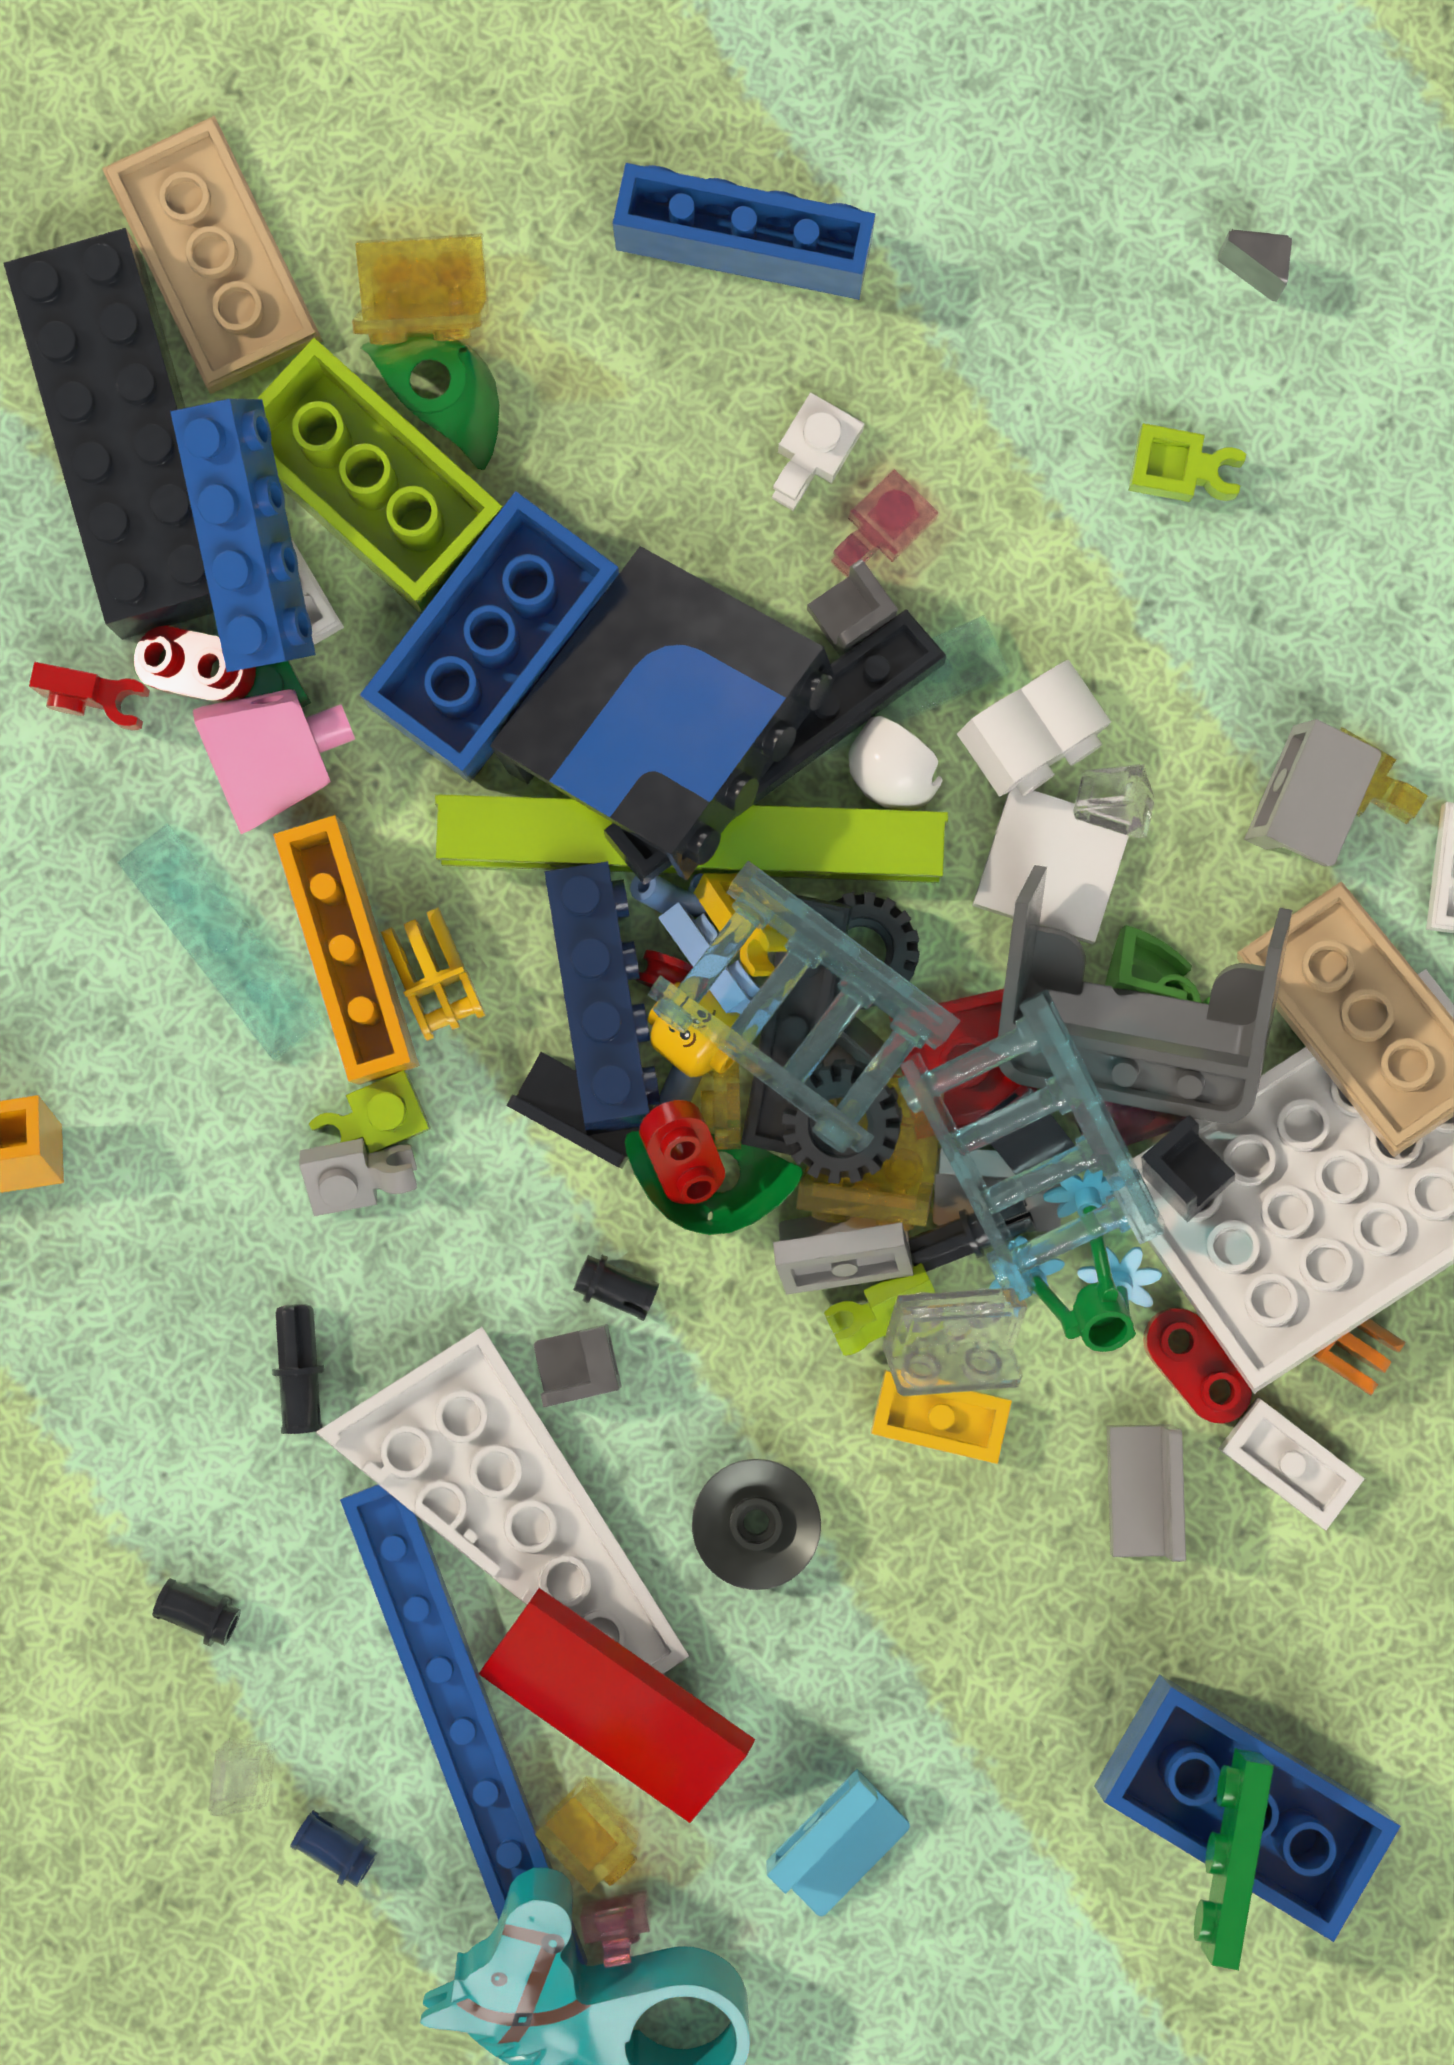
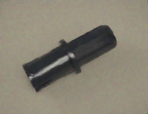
[909,1192,1036,1272]
[272,1304,324,1434]

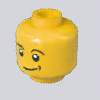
[647,982,745,1077]

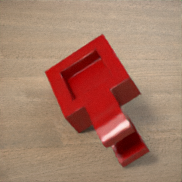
[29,662,150,731]

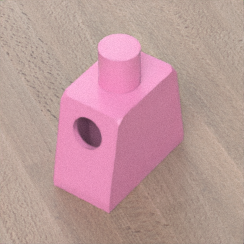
[193,690,355,834]

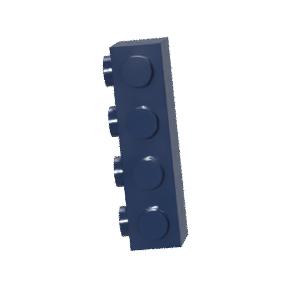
[544,861,660,1135]

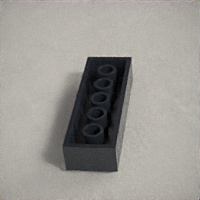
[3,228,214,640]

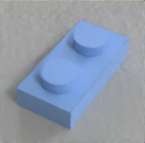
[658,902,765,1031]

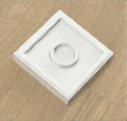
[972,787,1133,944]

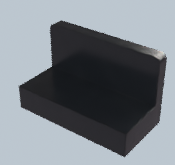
[506,1052,650,1169]

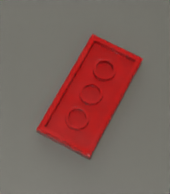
[479,1588,756,1823]

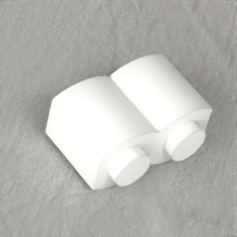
[957,660,1111,797]

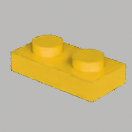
[871,1370,1012,1464]

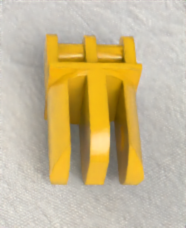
[380,907,486,1041]

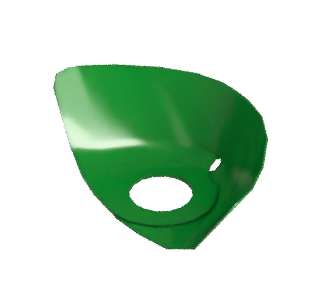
[360,333,500,470]
[625,1131,803,1235]

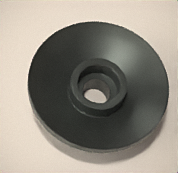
[692,1459,821,1590]

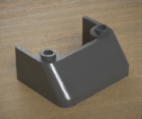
[996,865,1293,1123]

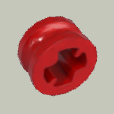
[635,950,698,993]

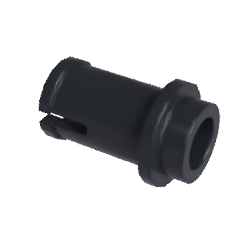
[573,1254,659,1321]
[152,1578,241,1647]

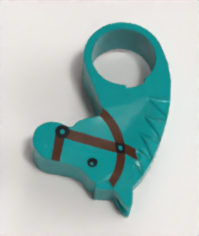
[420,1868,750,2065]

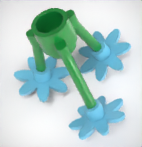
[988,1164,1162,1352]

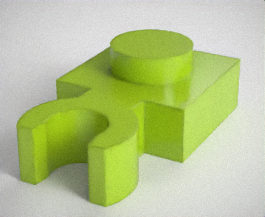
[1128,423,1246,502]
[309,1070,431,1153]

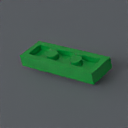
[1194,1748,1274,1971]

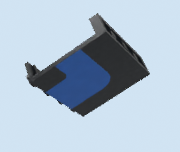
[490,546,836,880]

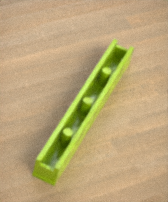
[435,794,948,883]

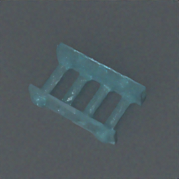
[649,861,961,1153]
[898,989,1165,1301]

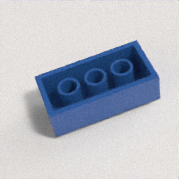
[360,491,619,783]
[1094,1674,1401,1942]

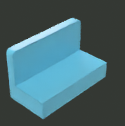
[766,1769,910,1916]

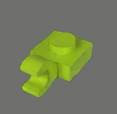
[824,1263,947,1356]

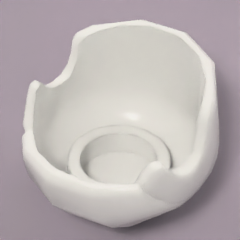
[848,716,943,811]

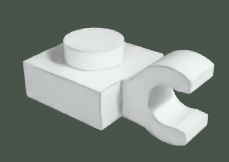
[772,392,865,511]

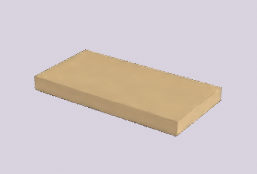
[102,116,323,394]
[1237,881,1454,1158]

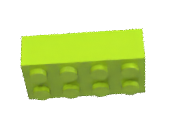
[257,338,503,614]

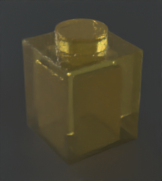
[535,1776,639,1893]

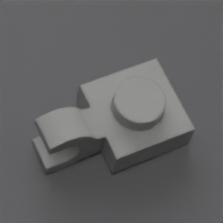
[299,1138,417,1216]

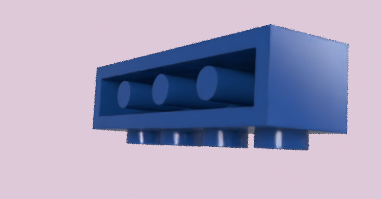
[612,163,876,300]
[170,399,316,672]

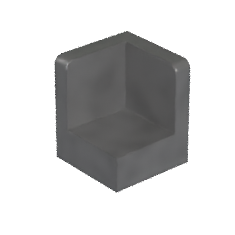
[807,559,898,657]
[534,1324,622,1407]

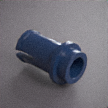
[290,1810,378,1887]

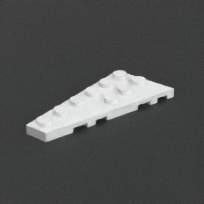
[316,1327,689,1674]

